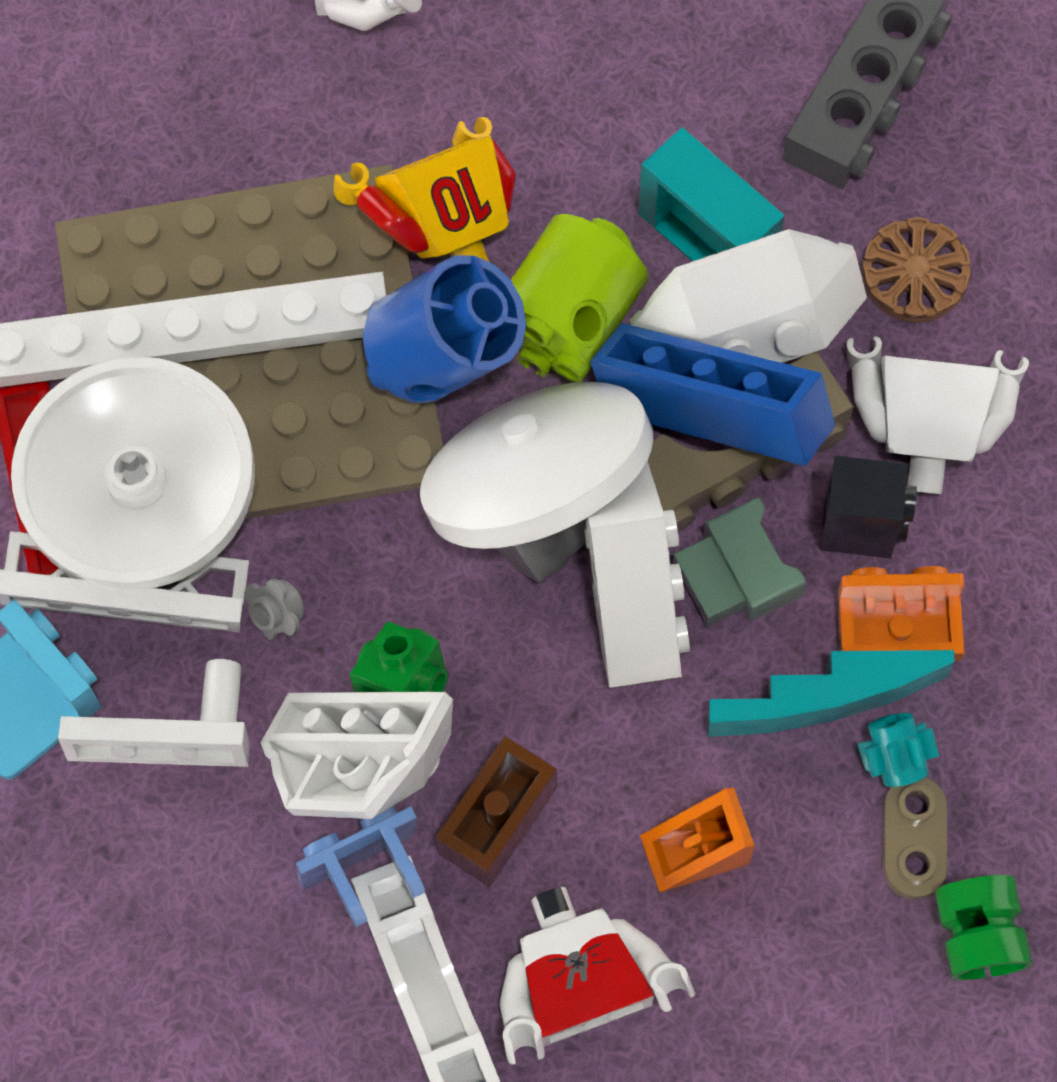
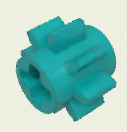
[858,713,939,787]

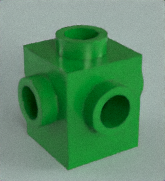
[349,621,448,692]

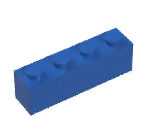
[590,323,836,466]

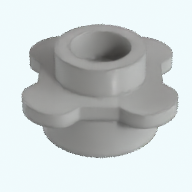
[244,578,304,640]

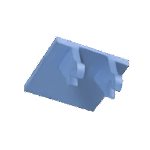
[296,806,425,927]

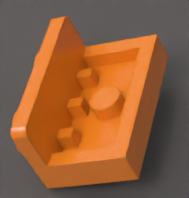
[837,566,965,661]

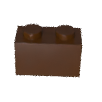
[435,736,558,887]

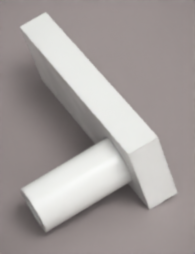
[58,659,250,767]

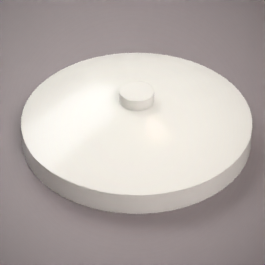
[11,357,255,589]
[420,382,653,549]

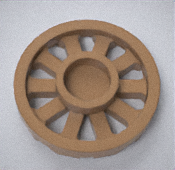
[861,217,971,322]

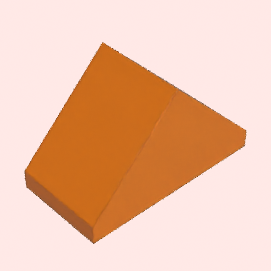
[640,787,755,893]

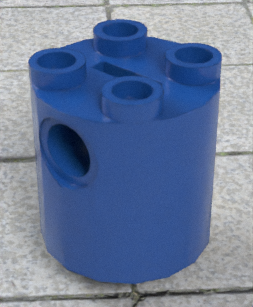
[363,255,526,403]

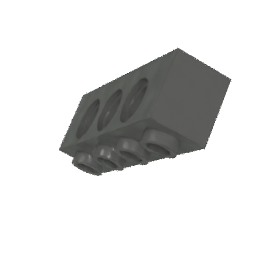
[783,0,953,190]

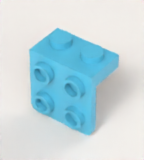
[0,599,102,780]

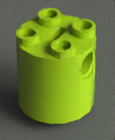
[511,214,649,383]

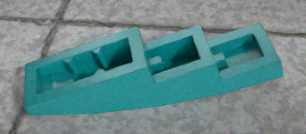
[707,650,955,737]

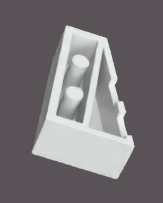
[584,461,690,688]

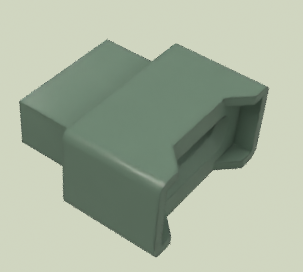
[673,497,806,627]

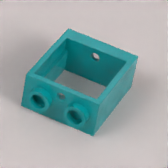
[638,127,785,262]

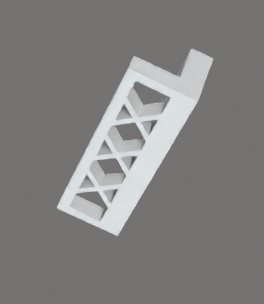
[0,531,249,632]

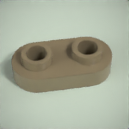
[883,777,947,900]

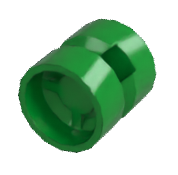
[935,875,1033,981]

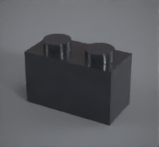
[820,455,917,559]

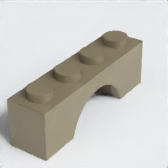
[647,351,854,532]

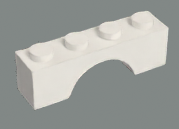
[351,855,500,1082]

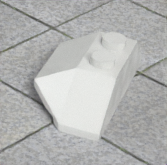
[629,229,867,363]
[261,692,453,819]

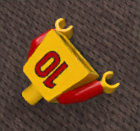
[333,117,516,262]

